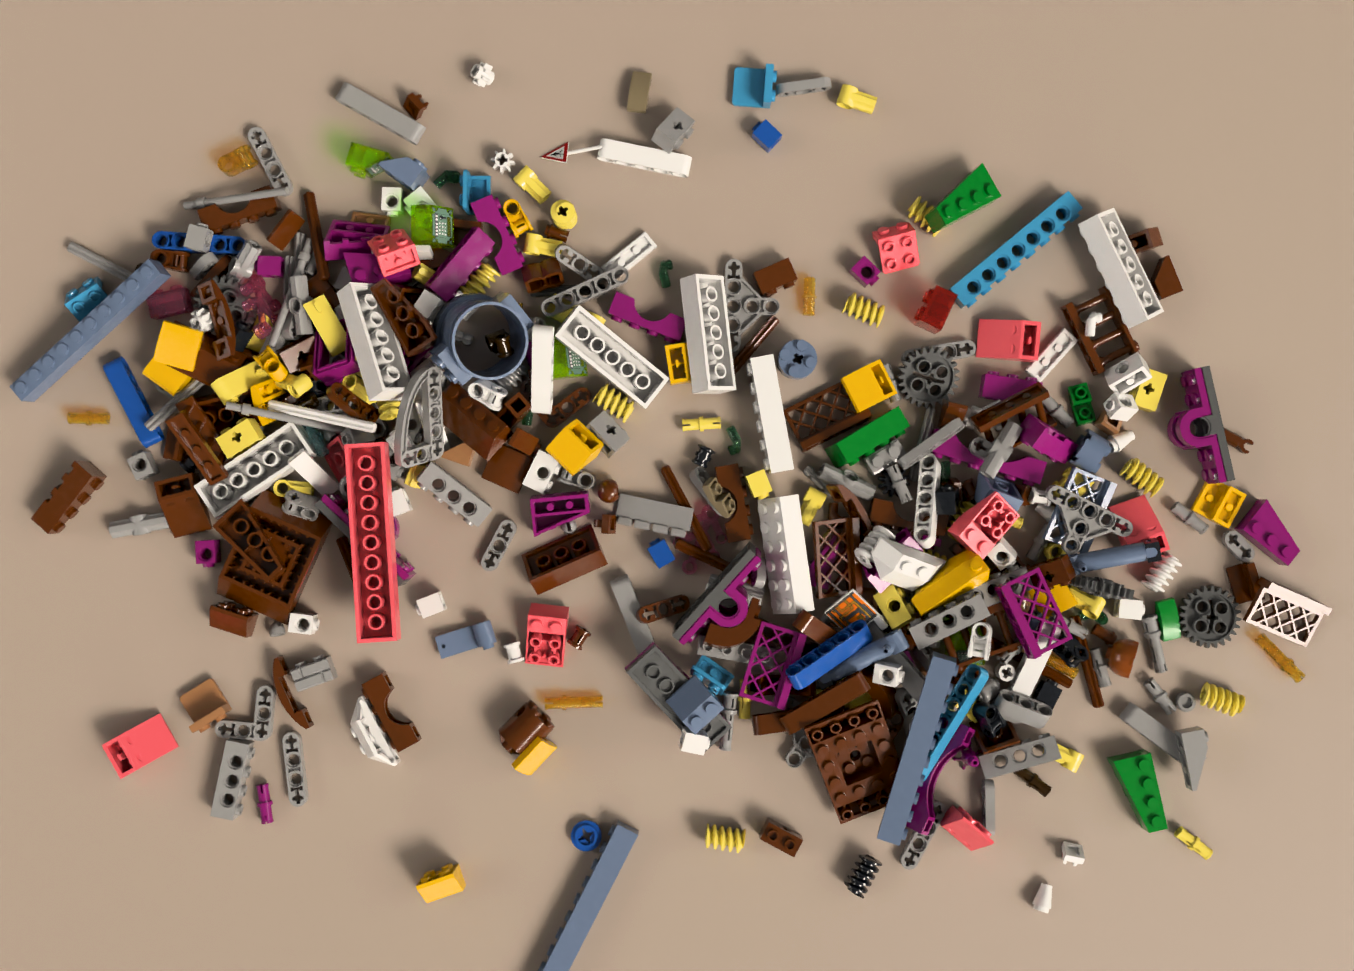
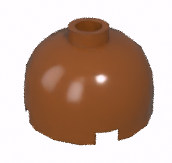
[1105,639,1139,678]

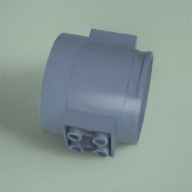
[429,292,534,386]

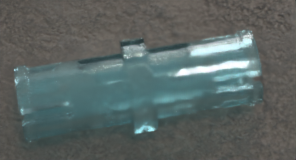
[302,425,329,457]

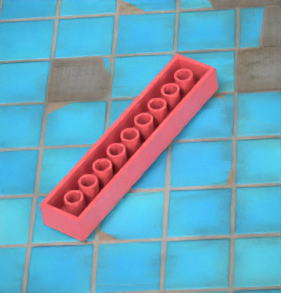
[344,442,401,643]

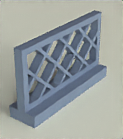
[1042,466,1117,553]

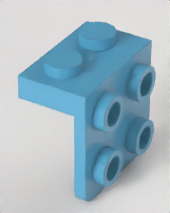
[732,64,777,109]
[459,169,491,215]
[64,276,108,322]
[690,655,734,696]

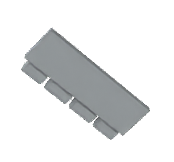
[616,493,694,538]

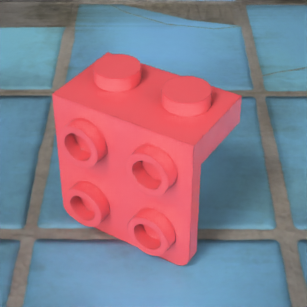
[872,222,920,274]

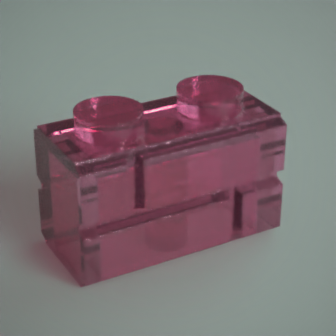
[146,285,194,320]

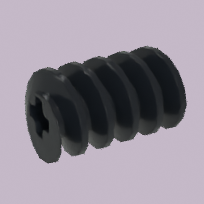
[844,854,882,898]

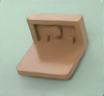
[180,678,232,733]

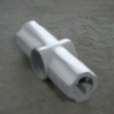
[226,239,262,296]
[288,275,313,335]
[979,421,1023,480]
[817,463,876,501]
[108,512,170,538]

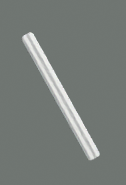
[267,400,377,433]

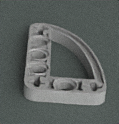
[394,365,444,468]

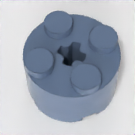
[777,340,817,380]
[1068,429,1112,473]

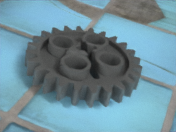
[193,275,258,332]
[897,346,960,409]
[1069,575,1135,600]
[1178,585,1242,648]

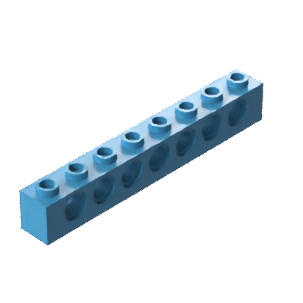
[947,191,1083,308]

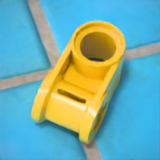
[503,199,534,238]
[253,345,288,382]

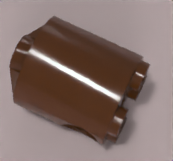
[499,700,555,755]

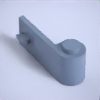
[435,620,497,659]

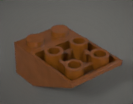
[154,473,213,538]

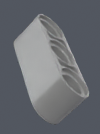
[992,689,1053,729]

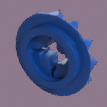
[571,820,602,851]

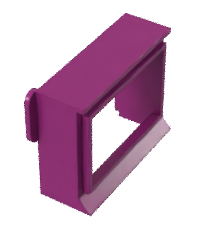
[312,318,360,386]

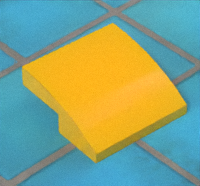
[153,320,204,372]
[250,378,286,426]
[1190,481,1247,529]
[1028,574,1078,619]
[511,736,557,775]

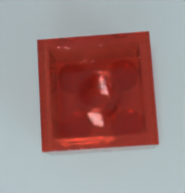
[913,285,958,334]

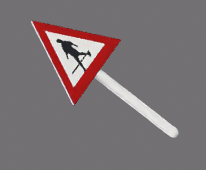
[541,142,602,163]

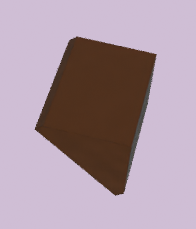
[969,720,1020,755]

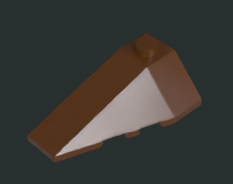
[370,278,438,357]

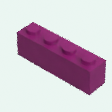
[424,227,495,302]

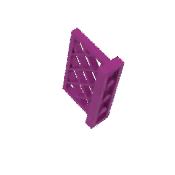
[994,567,1073,659]
[738,621,807,710]

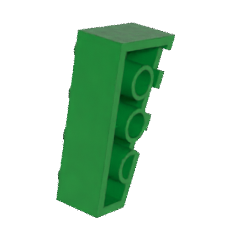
[925,163,1001,233]
[824,406,910,468]
[1106,749,1168,833]

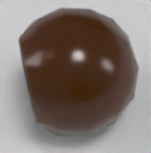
[597,479,619,503]

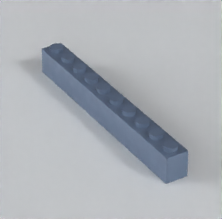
[9,259,171,402]
[877,651,959,846]
[538,820,639,971]

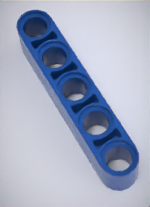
[152,231,246,256]
[103,356,165,448]
[785,620,873,690]

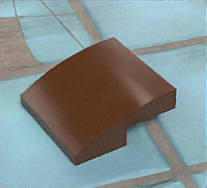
[481,445,534,494]

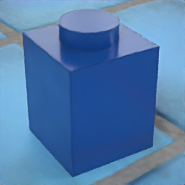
[751,119,782,153]
[647,538,676,569]

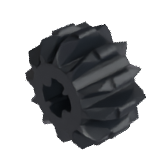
[877,466,910,497]

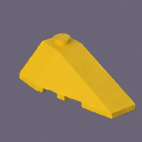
[911,550,990,616]

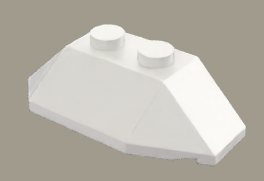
[871,536,946,591]
[350,695,401,766]

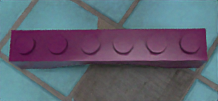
[931,428,1047,487]
[906,721,976,836]

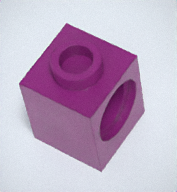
[255,255,284,278]
[849,256,881,288]
[195,539,221,567]

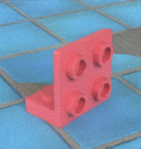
[367,229,420,277]

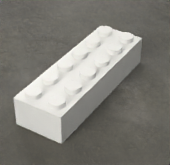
[1078,208,1164,329]
[680,274,736,394]
[337,282,410,401]
[554,305,670,409]
[746,354,794,474]
[194,423,318,519]
[757,494,815,614]

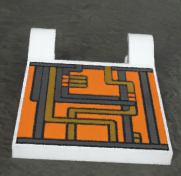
[824,588,888,630]

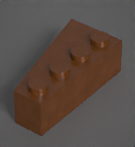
[31,461,107,534]
[212,498,287,583]

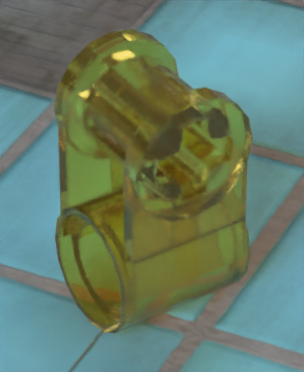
[218,145,258,177]

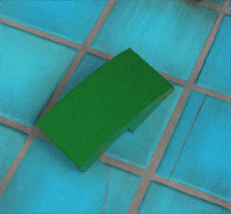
[1067,382,1096,427]
[1155,597,1181,642]

